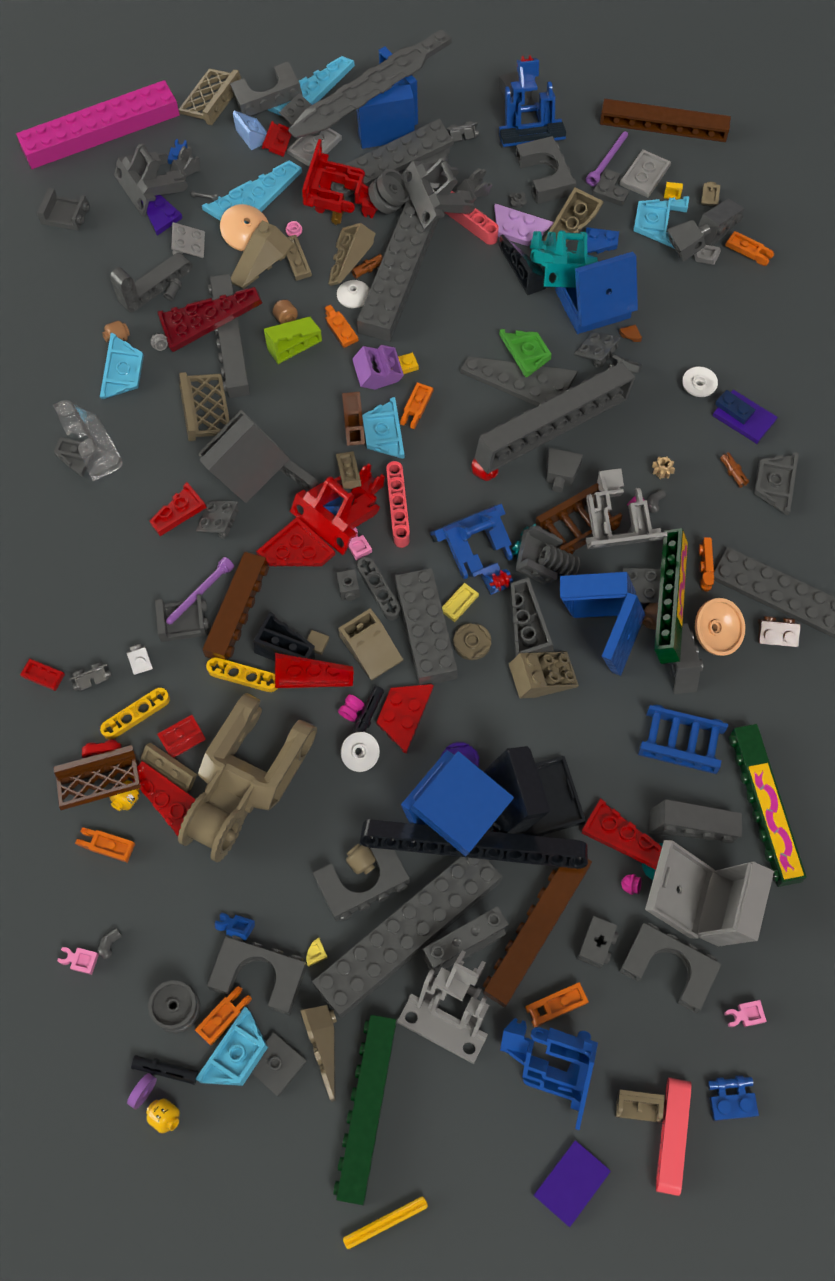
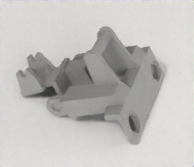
[586,468,667,549]
[397,950,489,1064]

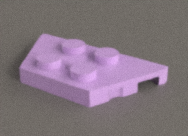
[494,204,554,246]

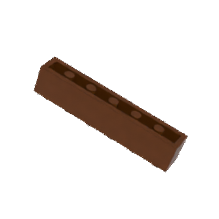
[202,552,269,660]

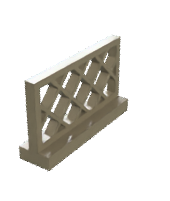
[178,68,241,125]
[179,372,230,441]

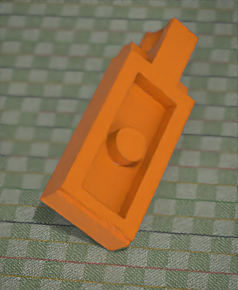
[325,305,359,348]

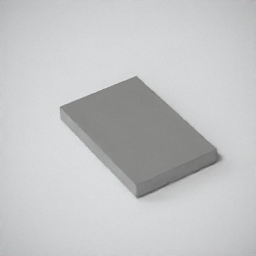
[287,128,342,166]
[620,149,671,198]

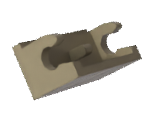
[616,1090,665,1123]

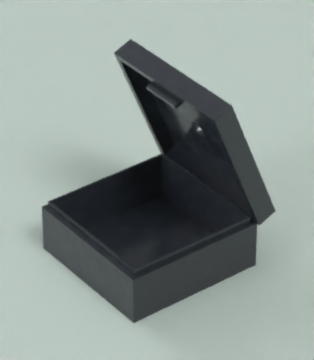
[484,746,586,836]

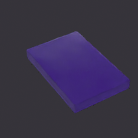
[713,390,778,444]
[533,1140,611,1228]

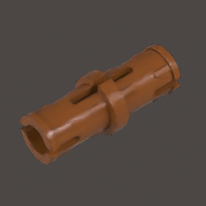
[351,254,383,279]
[720,452,749,488]

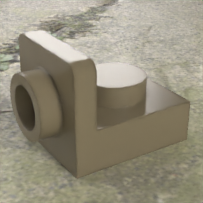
[701,182,721,206]

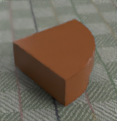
[619,324,642,342]

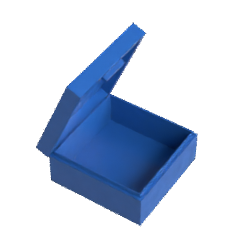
[357,46,418,149]
[555,252,638,334]
[560,572,646,676]
[401,750,514,857]

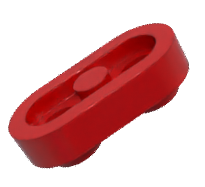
[82,740,122,758]

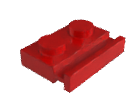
[262,121,292,157]
[157,715,206,758]

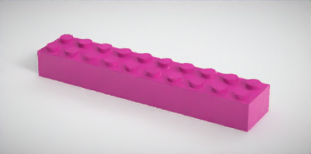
[16,80,180,169]

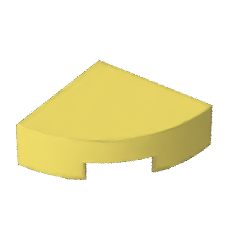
[306,938,328,967]

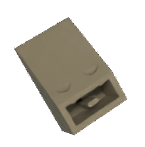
[338,608,403,681]
[509,652,579,699]

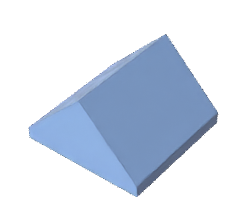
[233,110,267,150]

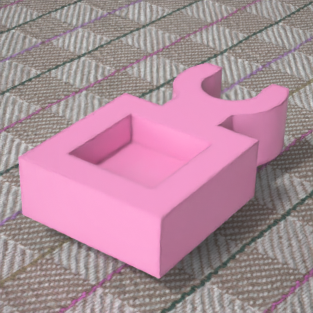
[348,528,372,560]
[57,947,99,975]
[724,1000,767,1027]

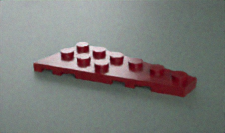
[158,287,263,352]

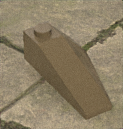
[231,220,294,289]
[328,223,376,286]

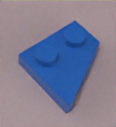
[586,227,619,254]

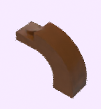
[342,392,365,446]

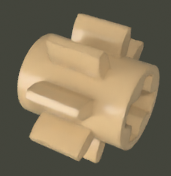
[652,456,675,479]

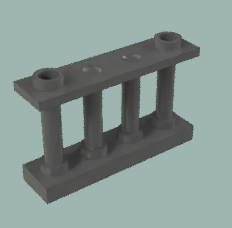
[423,906,509,977]

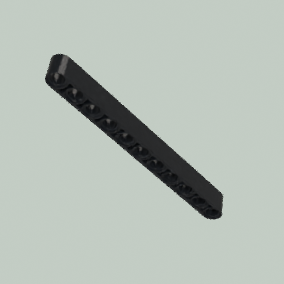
[360,819,588,869]

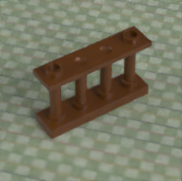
[535,483,623,554]

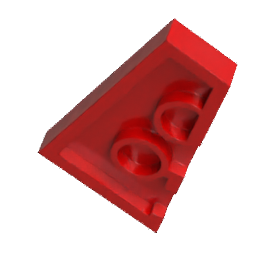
[149,482,207,536]

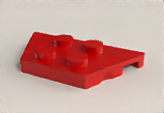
[377,684,434,754]

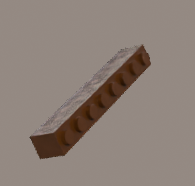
[600,99,731,142]
[482,859,592,1008]

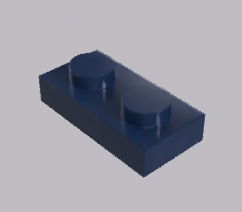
[715,390,756,425]

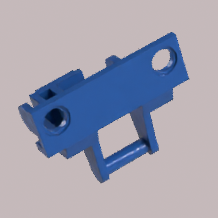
[500,1018,598,1130]

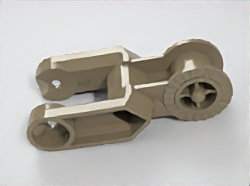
[178,693,317,863]

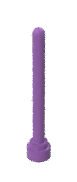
[586,131,628,187]
[166,557,234,625]

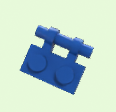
[708,1075,759,1121]

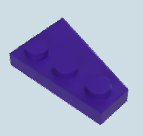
[141,195,182,236]

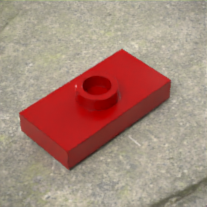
[20,658,65,691]

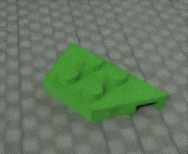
[499,329,552,377]

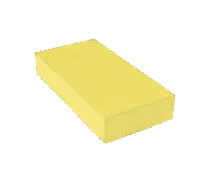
[442,583,479,622]

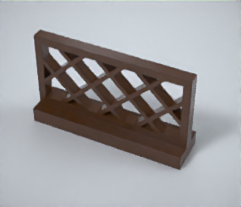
[53,745,141,810]

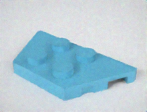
[100,333,144,399]
[362,397,405,459]
[196,1007,268,1086]

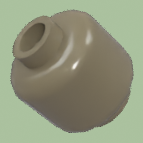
[346,843,376,875]

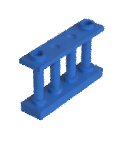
[638,705,728,774]

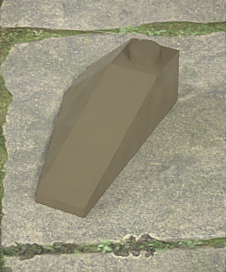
[543,188,604,243]
[301,1005,337,1102]

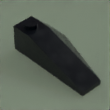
[499,235,546,296]

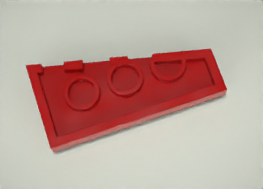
[275,653,354,688]
[131,761,196,836]
[582,798,662,870]

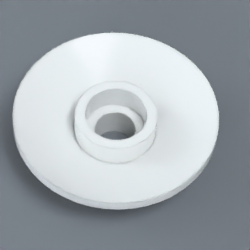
[337,280,370,308]
[682,367,718,397]
[341,732,380,772]

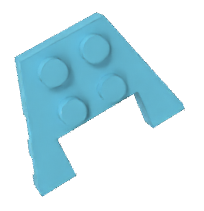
[633,196,689,248]

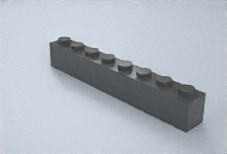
[208,274,250,398]

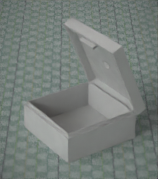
[645,840,774,947]

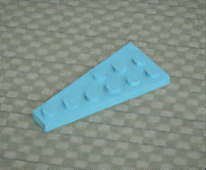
[268,56,355,116]
[202,160,302,224]

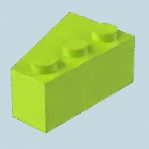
[264,317,322,364]

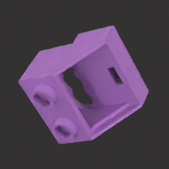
[352,345,404,390]

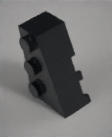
[253,612,315,661]

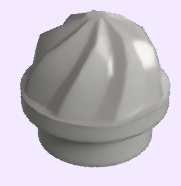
[151,333,168,351]

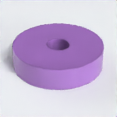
[127,1073,157,1109]

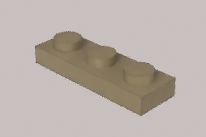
[286,235,312,281]
[336,451,361,489]
[140,743,197,792]

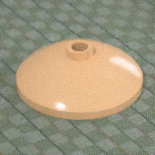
[220,204,268,252]
[695,598,745,656]

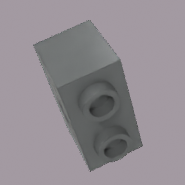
[577,916,619,969]

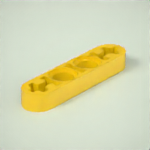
[206,658,278,692]
[100,688,170,740]

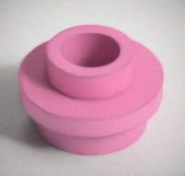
[286,221,302,237]

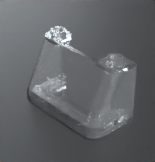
[53,400,123,481]

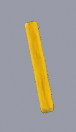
[343,1196,428,1249]

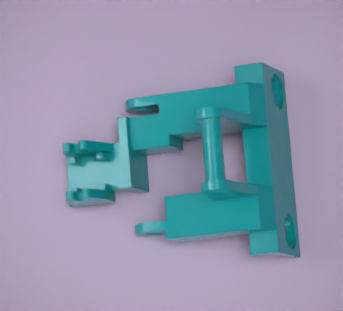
[530,230,598,288]

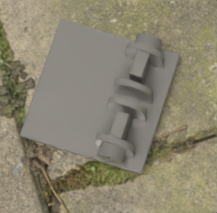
[171,222,205,258]

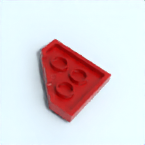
[256,517,335,566]

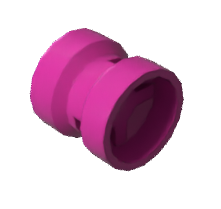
[338,695,364,722]

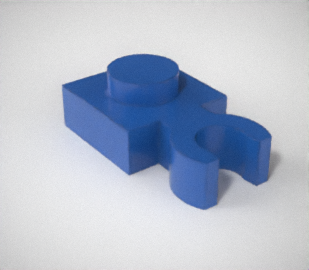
[168,139,188,164]
[215,913,255,941]

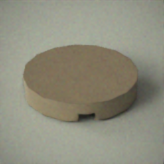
[453,623,491,660]

